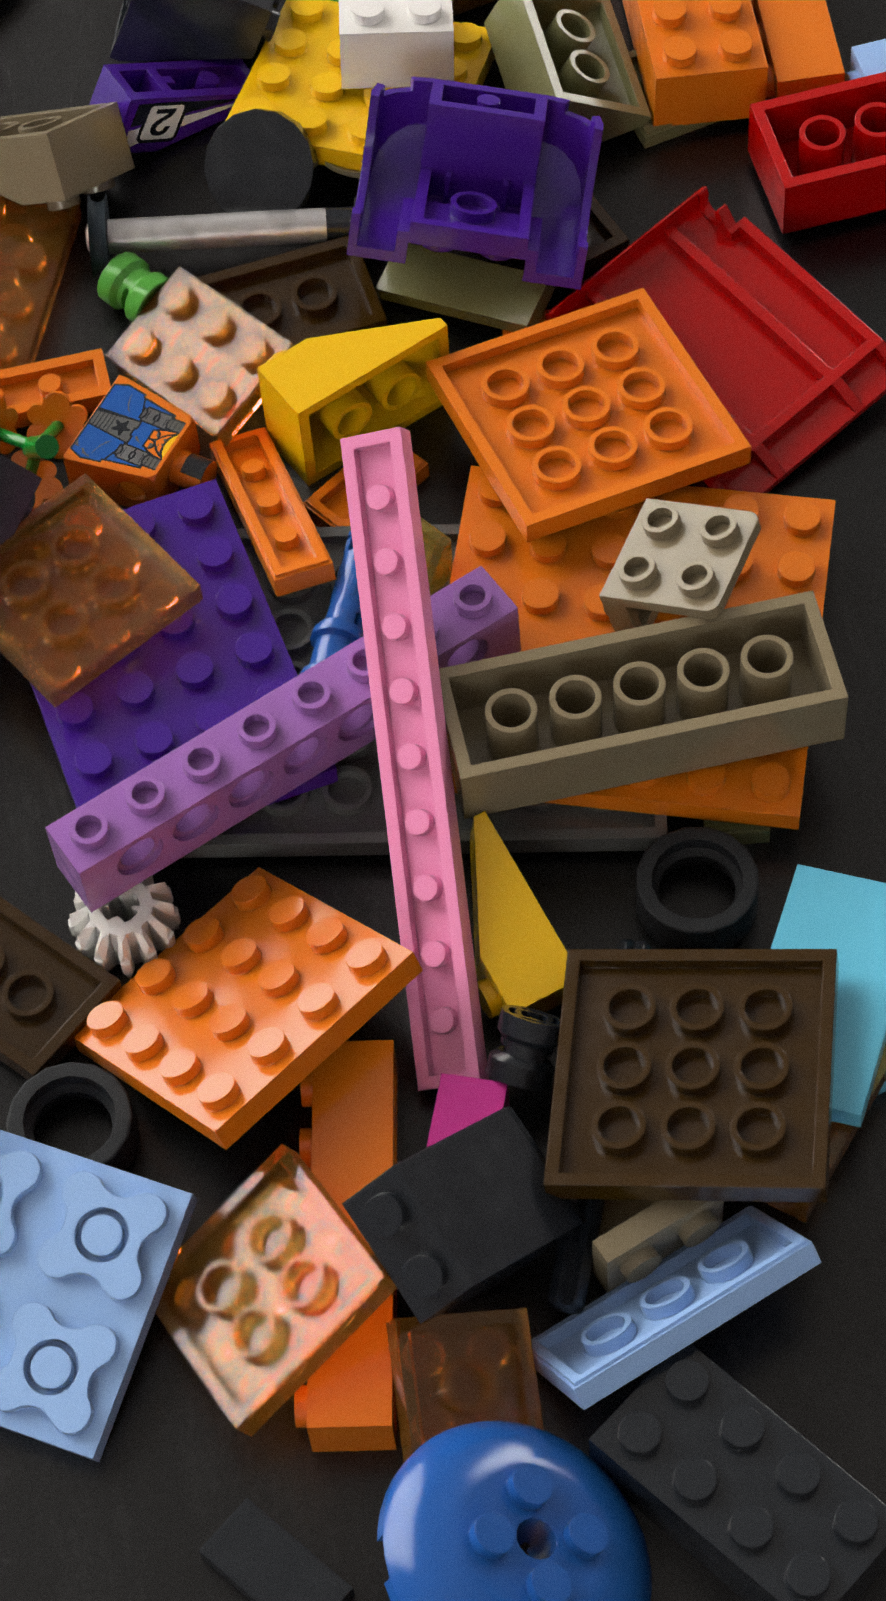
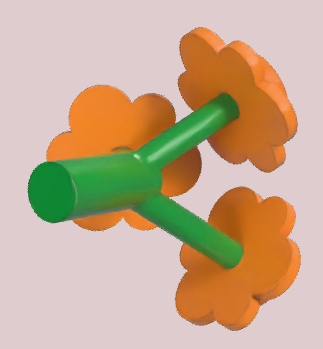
[0,391,88,511]

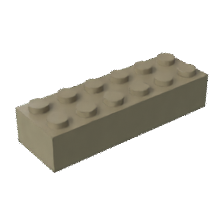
[439,590,849,819]

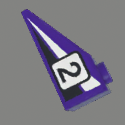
[89,59,251,153]

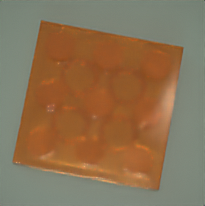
[0,473,203,708]
[155,1143,397,1437]

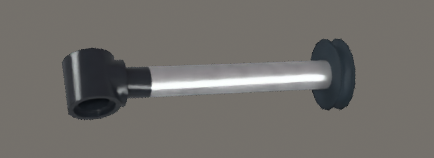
[85,193,417,281]

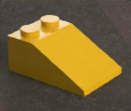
[257,318,450,486]

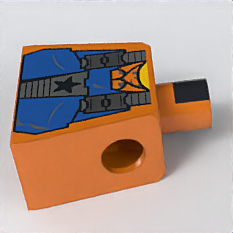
[63,374,218,507]

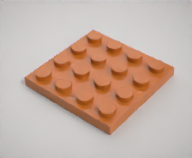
[426,288,751,543]
[74,867,423,1150]

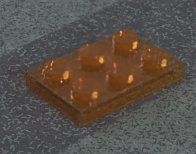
[105,266,294,446]

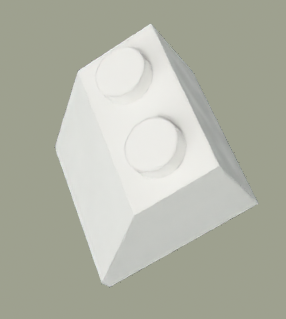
[339,0,454,89]

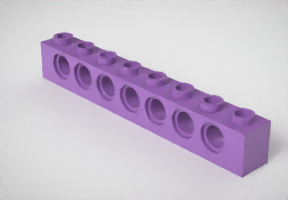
[45,566,521,913]

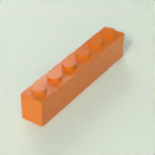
[294,1040,398,1452]

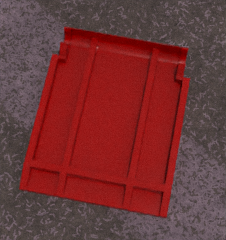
[545,186,886,493]

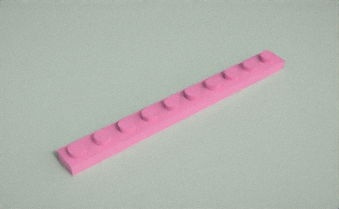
[340,427,489,1091]

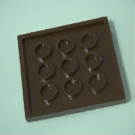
[543,949,839,1202]

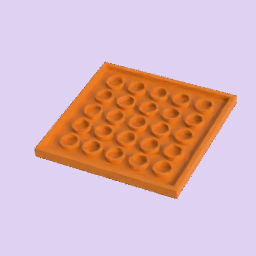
[449,465,836,830]

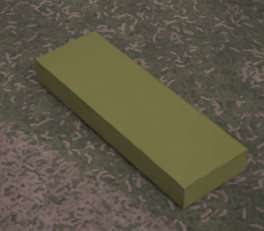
[375,243,556,332]

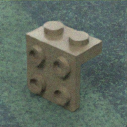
[599,498,761,632]
[591,1199,724,1293]

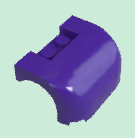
[347,76,604,290]

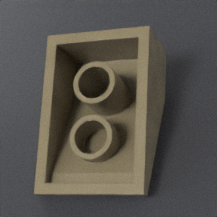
[0,101,135,211]

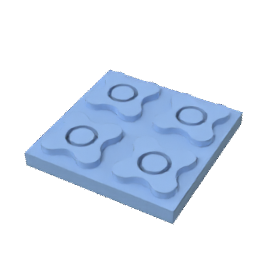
[0,1130,198,1462]

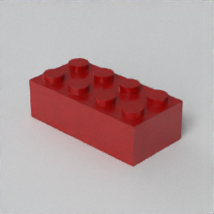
[748,72,886,234]

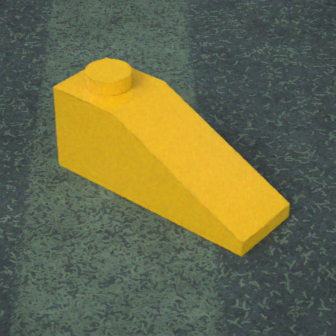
[470,811,567,1019]

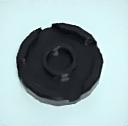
[204,108,319,213]

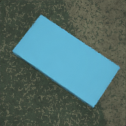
[771,864,886,1128]

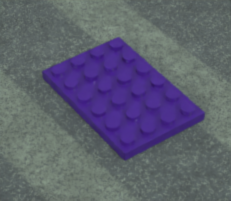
[0,479,338,808]

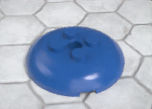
[377,1421,652,1601]

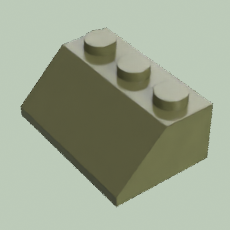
[484,0,651,142]

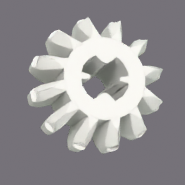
[68,876,181,979]

